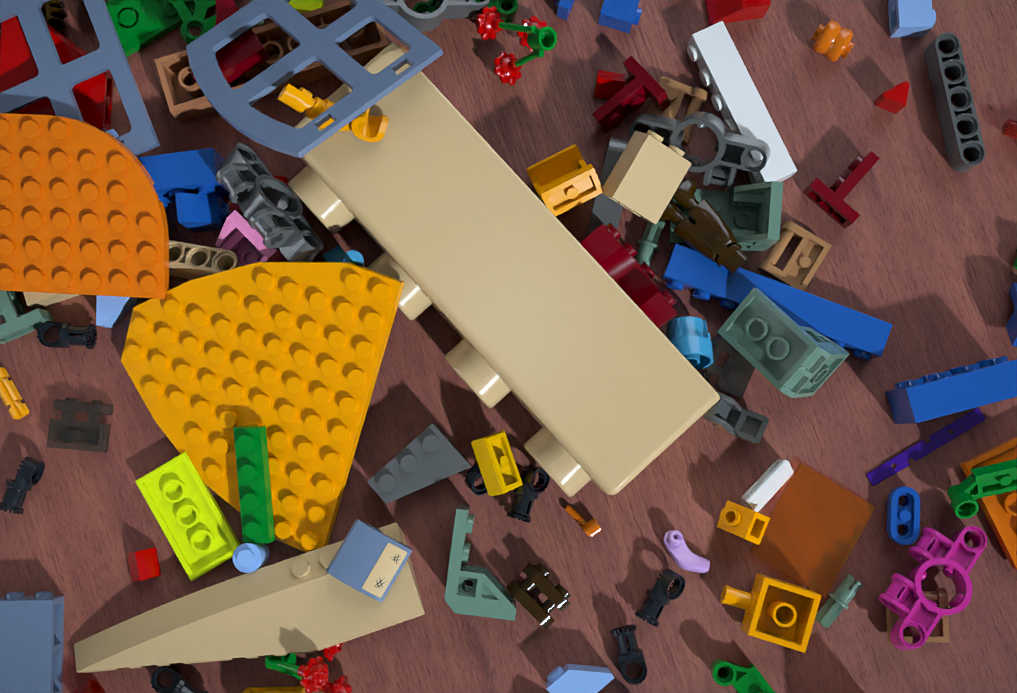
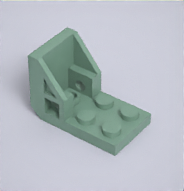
[668,181,783,252]
[717,288,849,398]
[444,505,516,621]

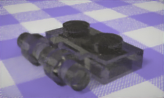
[700,327,755,399]
[46,397,114,453]

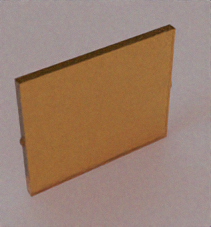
[749,463,876,597]

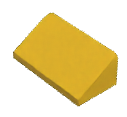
[471,430,523,496]

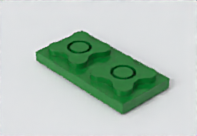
[106,0,195,58]

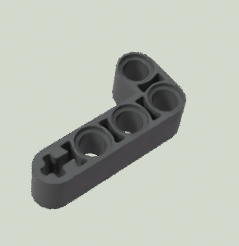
[585,137,629,237]

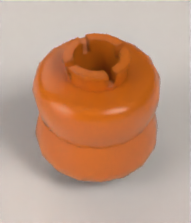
[811,20,855,62]

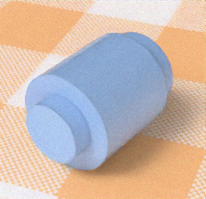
[233,542,270,573]

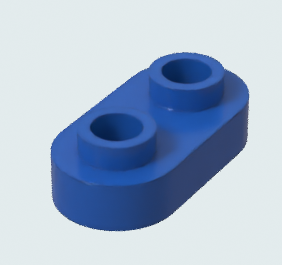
[887,486,920,545]

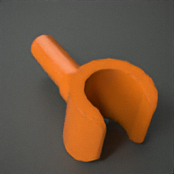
[565,505,601,537]

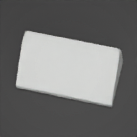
[741,459,794,512]

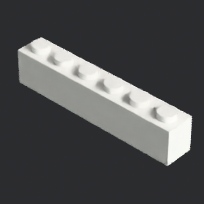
[687,21,797,184]

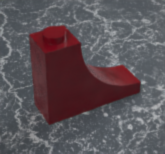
[190,0,270,86]

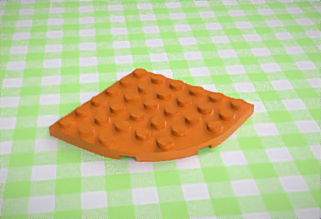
[0,113,169,299]

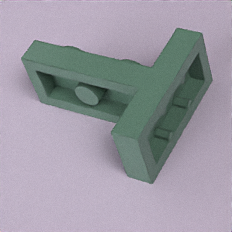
[0,290,55,345]

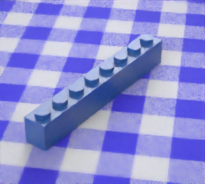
[660,244,893,361]

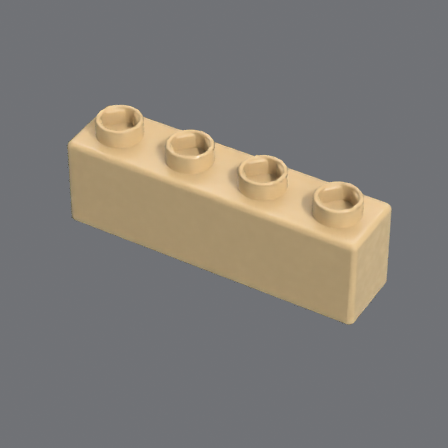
[288,42,720,497]

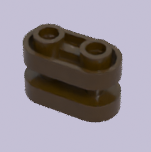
[506,562,571,629]

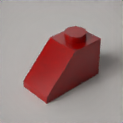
[705,0,771,26]

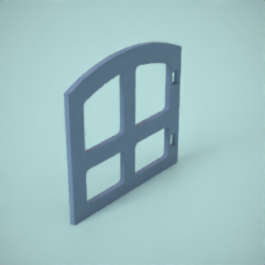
[0,0,160,156]
[186,0,443,158]

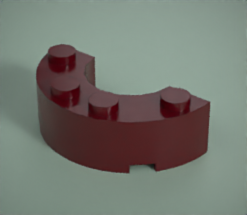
[579,222,677,328]

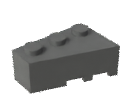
[367,423,472,504]

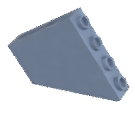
[0,591,64,693]

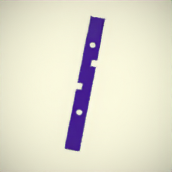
[866,408,985,486]

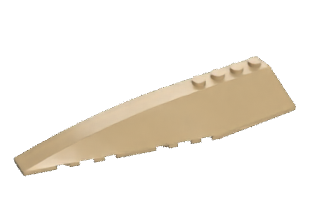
[74,522,425,673]

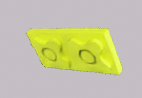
[135,452,241,581]

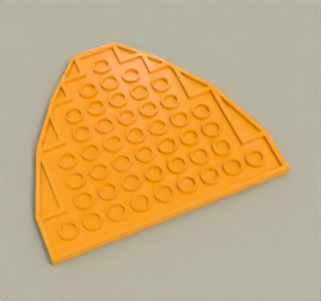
[121,261,405,553]

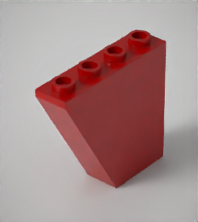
[0,16,114,130]

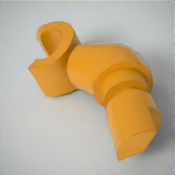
[277,84,389,142]

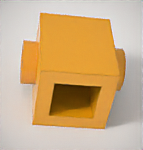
[717,500,770,545]

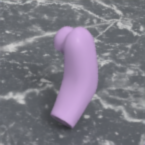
[663,530,710,574]

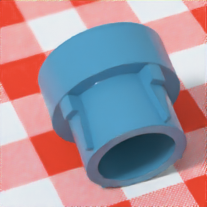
[666,316,714,370]

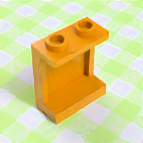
[526,144,604,217]

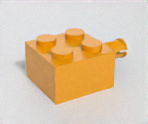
[720,573,822,653]

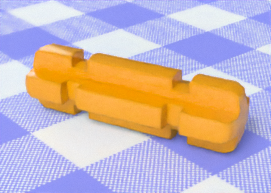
[0,367,29,420]

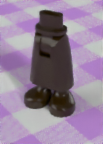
[658,178,748,274]

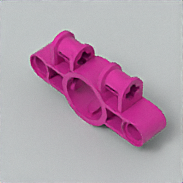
[878,526,987,651]

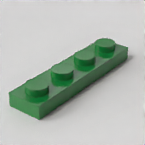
[233,426,275,543]

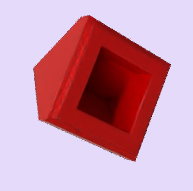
[594,70,626,100]
[874,81,910,114]
[127,547,161,582]

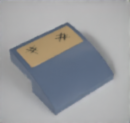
[326,518,413,603]

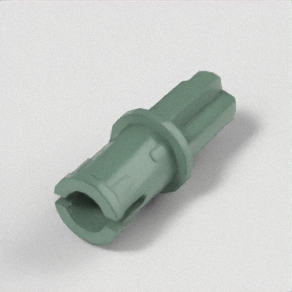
[635,221,665,266]
[815,574,864,628]

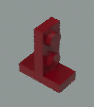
[592,56,671,134]
[802,151,880,229]

